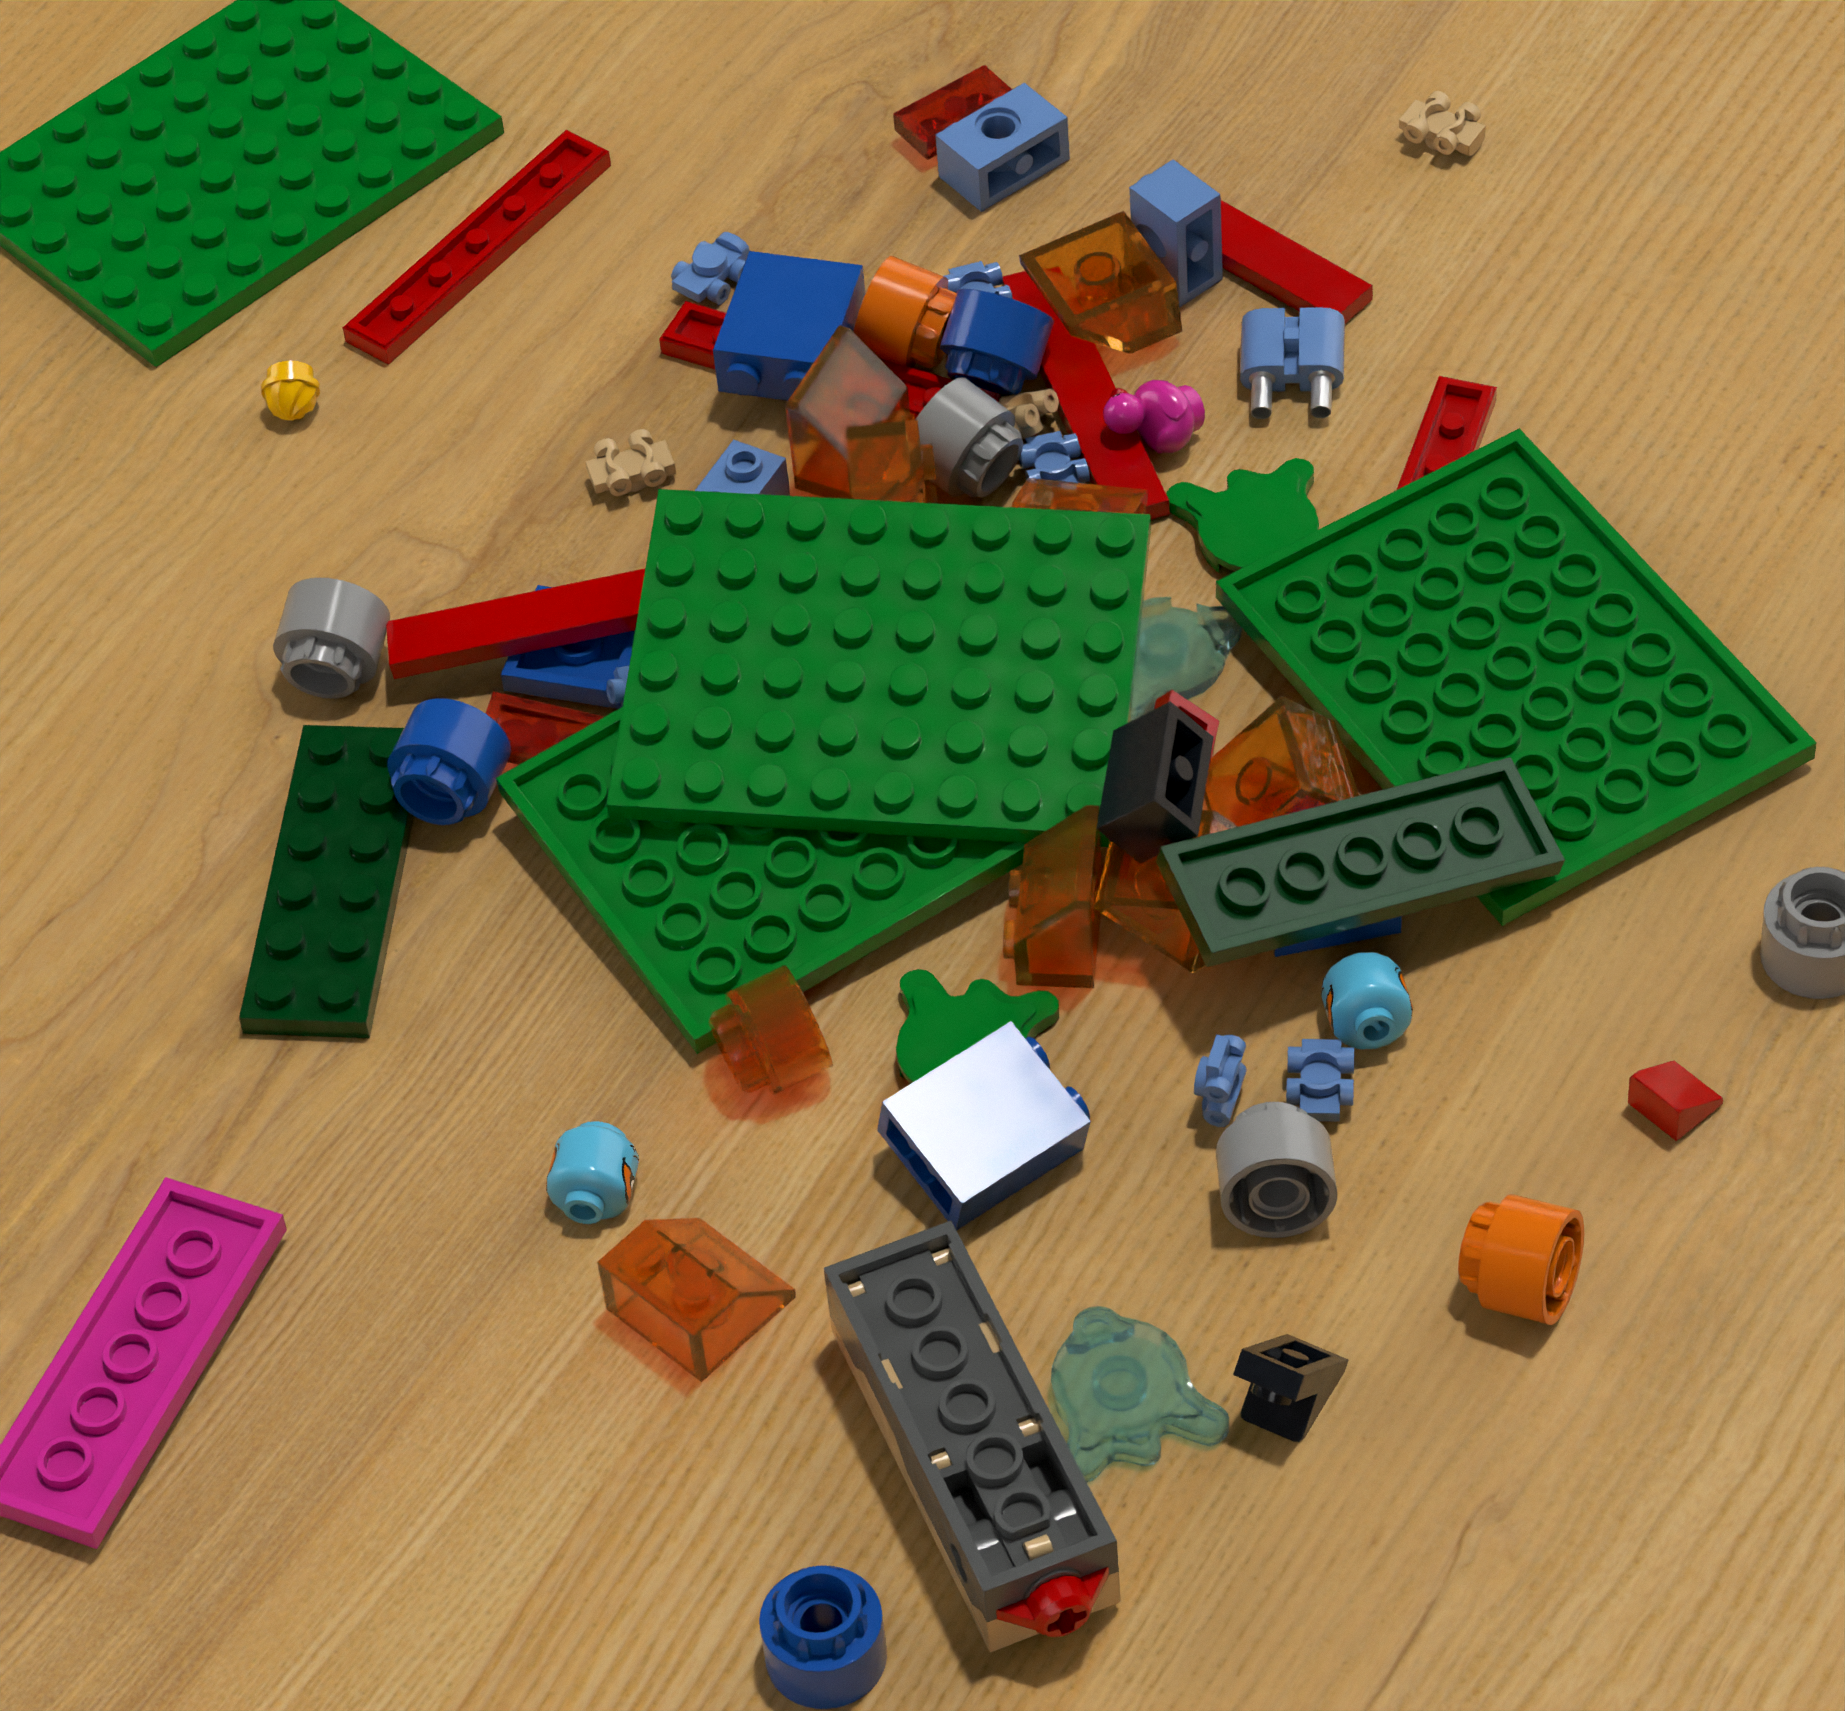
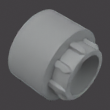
[902,378,1023,498]
[273,578,390,698]
[1760,867,1845,999]
[1216,1102,1337,1238]

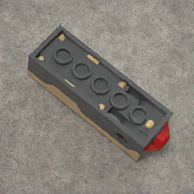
[824,1221,1121,1653]

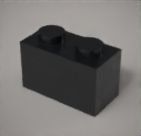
[1096,701,1214,864]

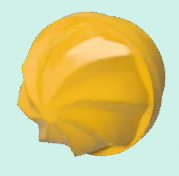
[261,361,320,421]

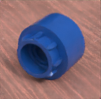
[940,289,1054,396]
[387,698,511,825]
[759,1566,887,1709]

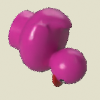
[1103,380,1205,454]

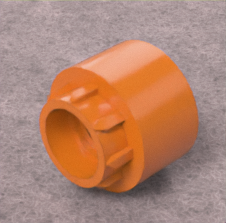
[852,256,957,368]
[1458,1194,1584,1325]

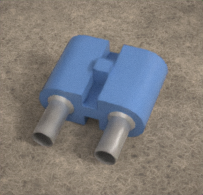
[1240,307,1345,419]

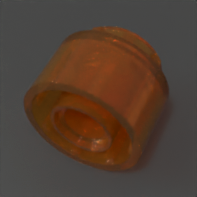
[708,965,833,1095]

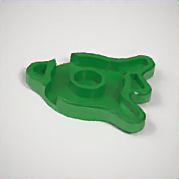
[1166,458,1319,573]
[896,969,1059,1084]

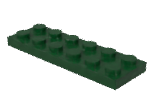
[239,725,414,1038]
[1156,757,1565,967]

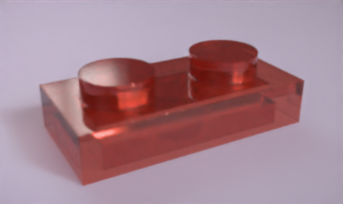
[893,65,1013,160]
[486,691,604,765]

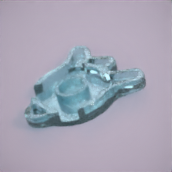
[1130,597,1242,722]
[1051,1306,1230,1483]

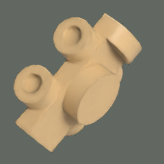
[1399,91,1486,156]
[999,389,1059,439]
[585,429,676,496]

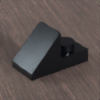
[1233,1334,1349,1442]

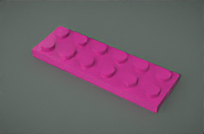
[0,1177,287,1549]

